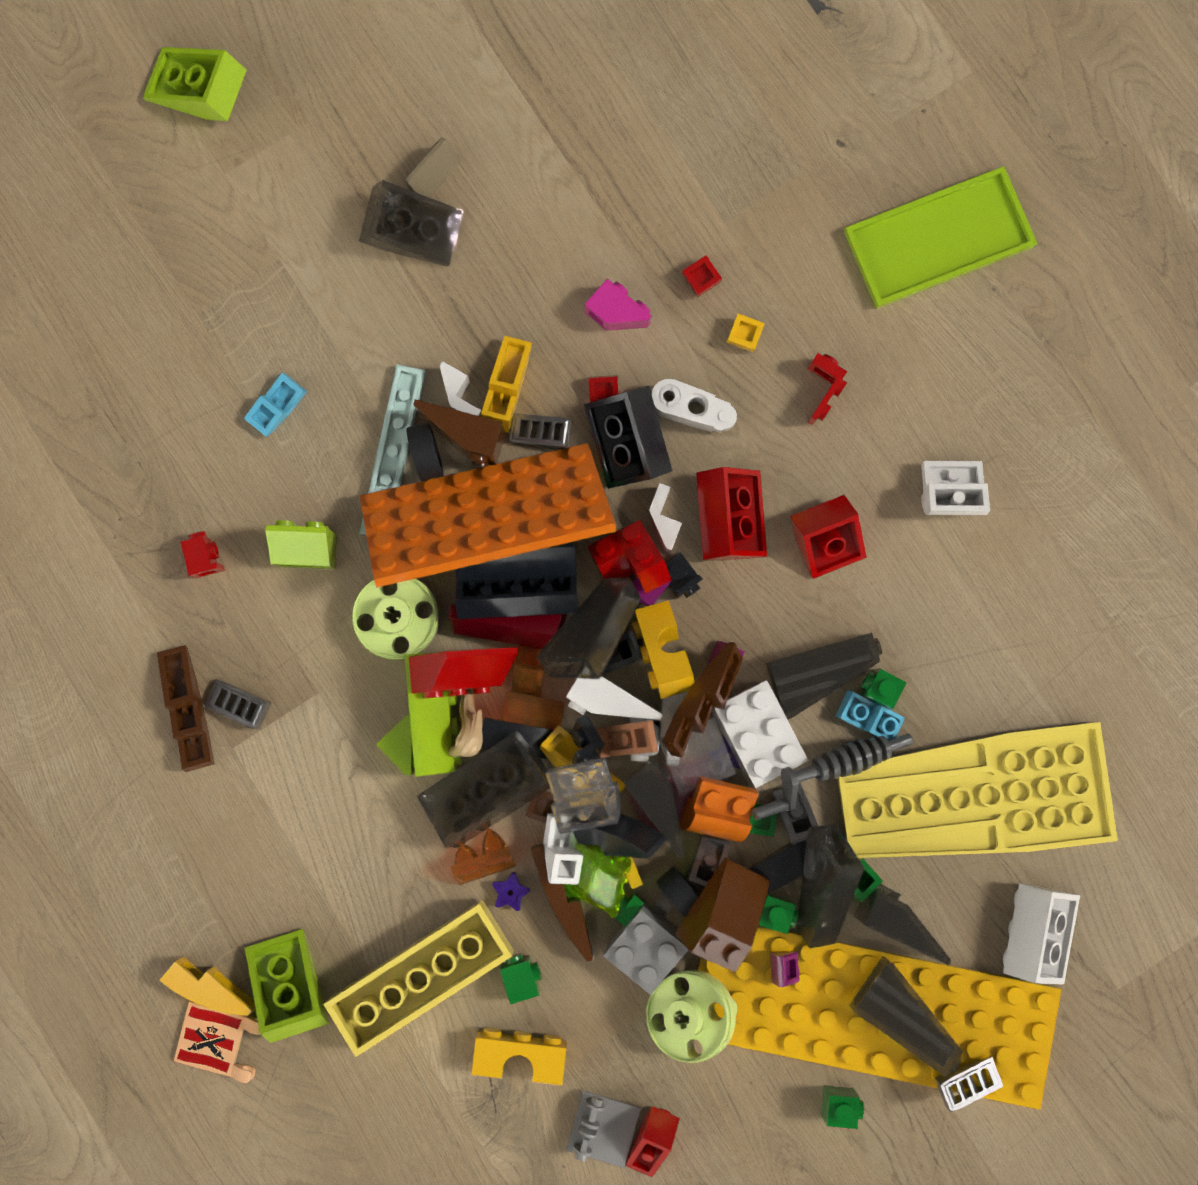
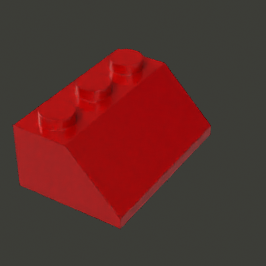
[696,467,768,561]
[409,647,518,699]

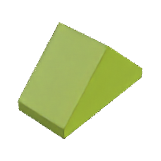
[376,715,415,775]

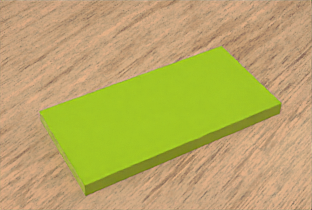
[844,166,1038,309]

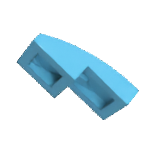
[244,373,308,437]

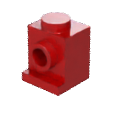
[180,531,225,578]

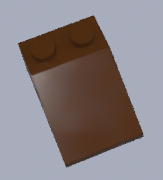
[413,399,506,468]
[675,857,770,972]

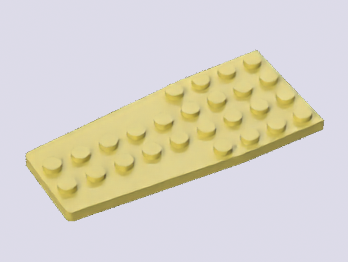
[837,722,1118,858]

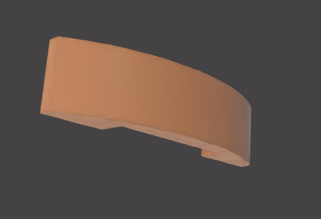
[596,720,657,758]

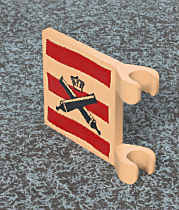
[174,1001,260,1083]

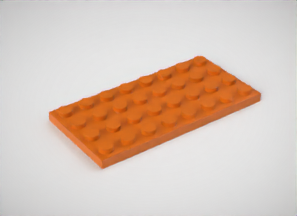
[360,443,616,588]

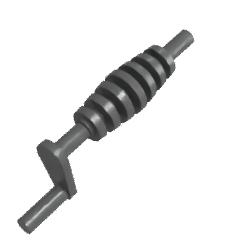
[752,734,913,820]

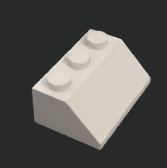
[1003,884,1080,984]

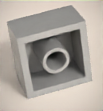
[603,901,688,995]

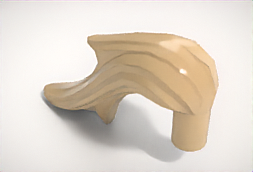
[449,689,483,757]

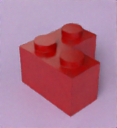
[587,520,672,594]

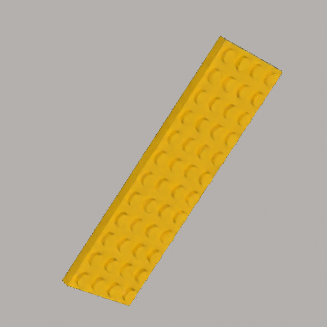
[697,925,1062,1110]

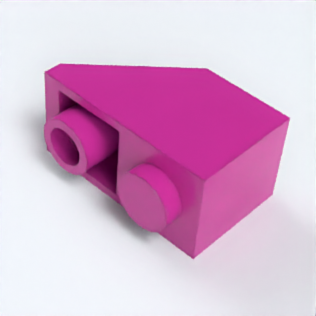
[585,278,652,331]

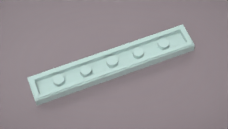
[359,364,426,536]

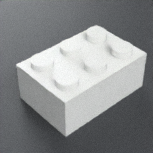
[711,680,808,788]

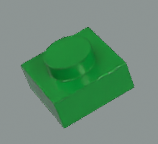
[749,803,777,837]
[615,892,644,926]

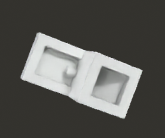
[440,361,481,416]
[648,483,682,553]
[543,813,583,884]

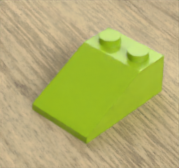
[143,47,247,121]
[245,929,329,1043]

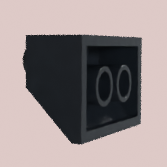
[584,386,673,489]

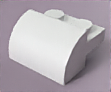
[921,461,990,515]

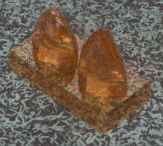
[451,828,516,885]

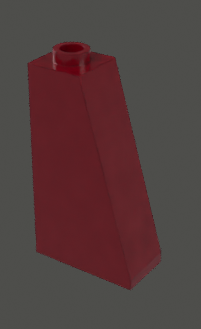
[448,604,568,652]

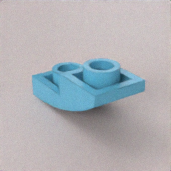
[835,690,905,740]

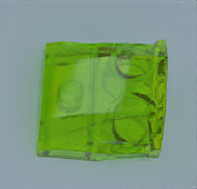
[567,844,632,918]

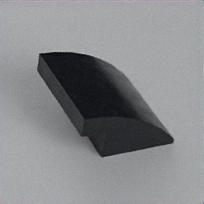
[455,541,578,619]

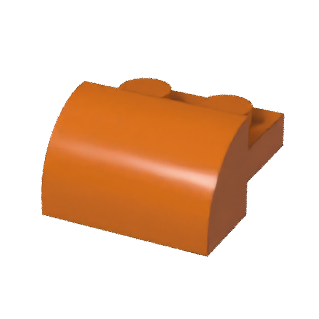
[679,776,759,843]

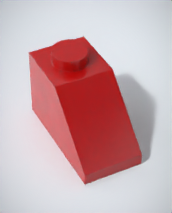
[625,1106,680,1177]

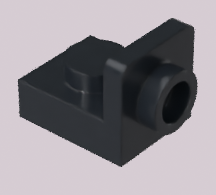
[666,552,703,598]
[571,714,605,768]

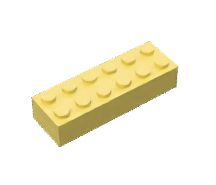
[323,900,514,1057]

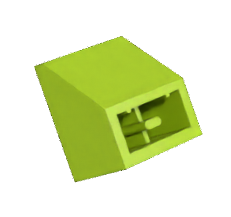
[265,520,337,569]

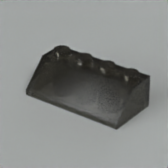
[417,731,556,848]

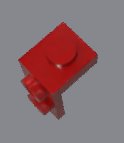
[808,353,848,425]

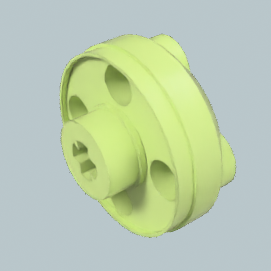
[352,579,440,660]
[646,969,737,1063]

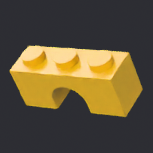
[632,600,695,699]
[471,1028,567,1085]

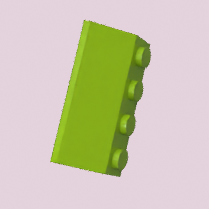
[404,653,462,777]

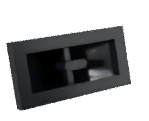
[589,631,643,676]

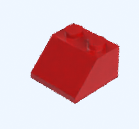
[790,495,867,579]

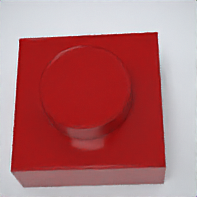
[682,255,722,297]

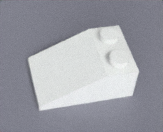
[566,666,662,720]

